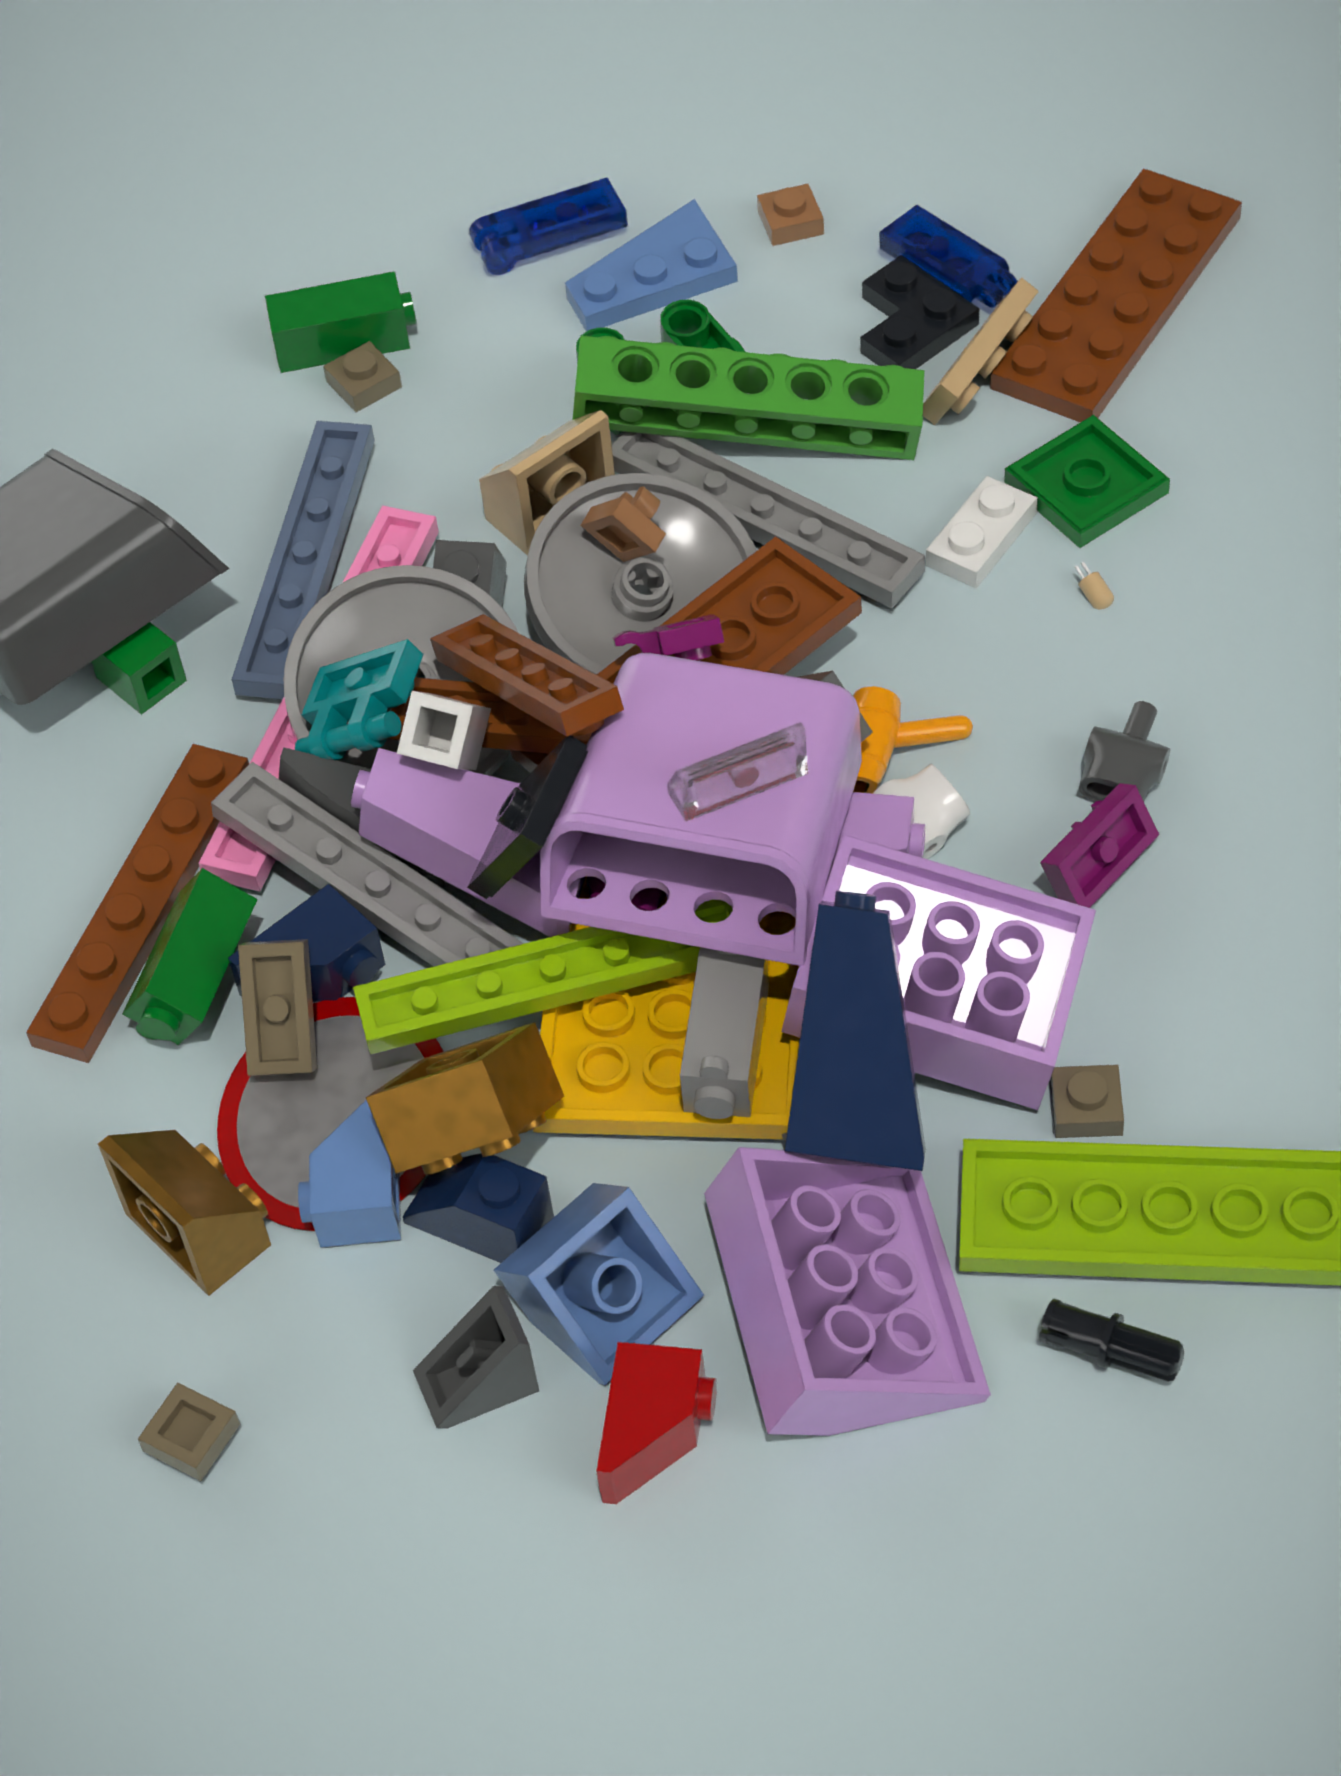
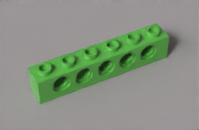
[572,336,924,460]

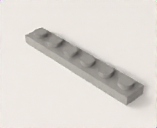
[612,432,925,608]
[211,762,524,966]

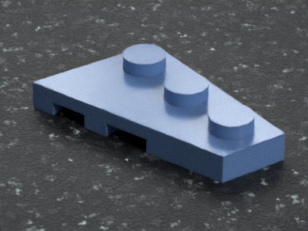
[565,199,738,331]

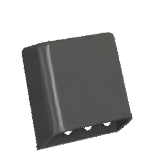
[0,449,230,705]

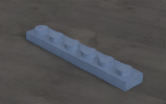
[231,420,375,699]

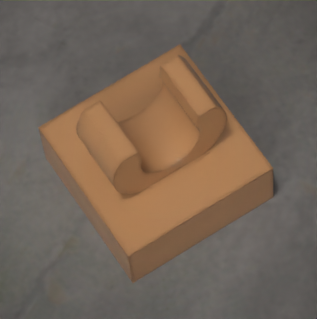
[580,486,666,562]

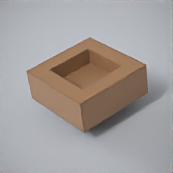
[757,183,824,246]

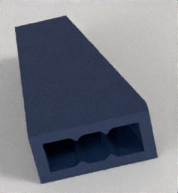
[785,890,926,1171]

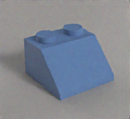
[494,1183,704,1385]

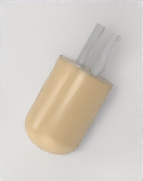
[1075,562,1114,610]

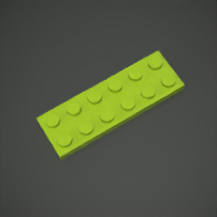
[959,1138,1341,1286]

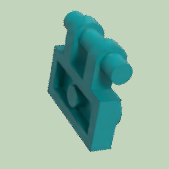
[295,639,424,760]

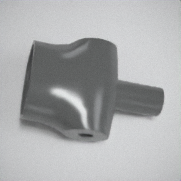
[1079,701,1170,802]

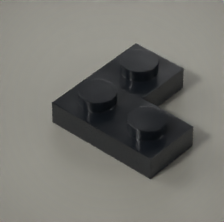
[860,255,979,369]

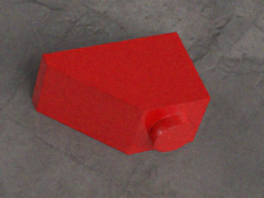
[596,1342,717,1504]

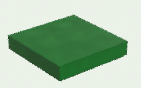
[1004,415,1170,548]

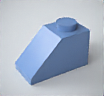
[298,1100,401,1247]

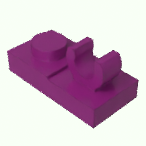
[1040,783,1159,908]

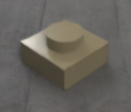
[323,341,402,412]
[1051,1065,1124,1138]
[138,1382,240,1481]

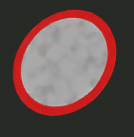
[217,997,444,1231]

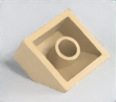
[479,410,615,556]

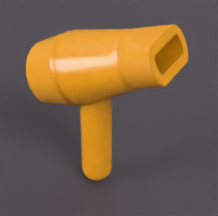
[853,686,973,794]

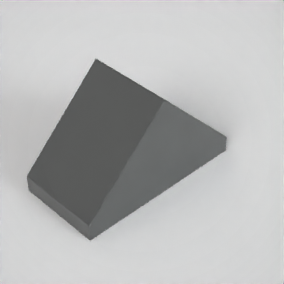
[413,1286,539,1429]

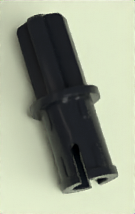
[1039,1298,1184,1381]

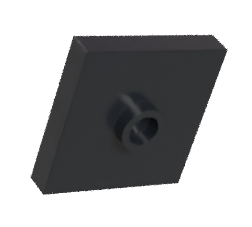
[467,735,588,899]

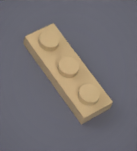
[923,277,1039,425]

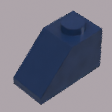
[228,884,386,1002]
[402,1153,554,1263]

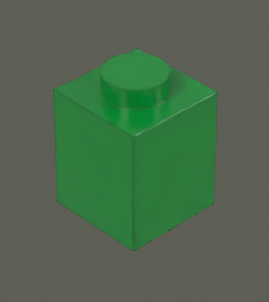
[92,622,187,715]

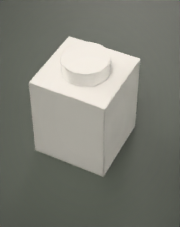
[397,691,491,770]

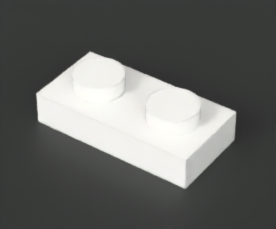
[926,476,1037,589]

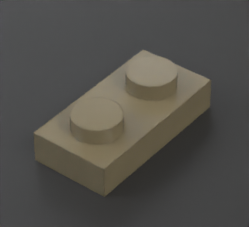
[238,939,317,1076]

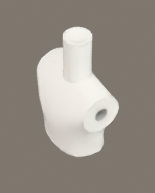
[873,764,970,859]

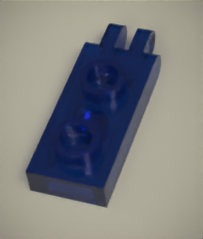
[879,204,1018,308]

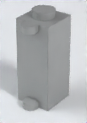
[680,947,769,1119]

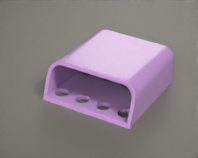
[540,653,862,966]

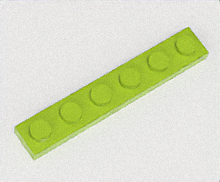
[353,900,733,1055]

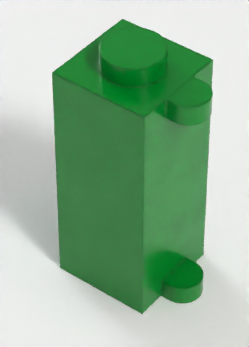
[265,271,417,373]
[122,868,258,1045]

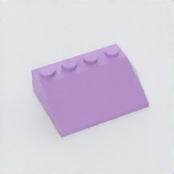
[781,834,1096,1110]
[704,1147,991,1435]

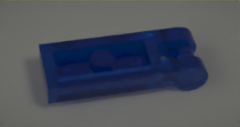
[469,177,628,275]

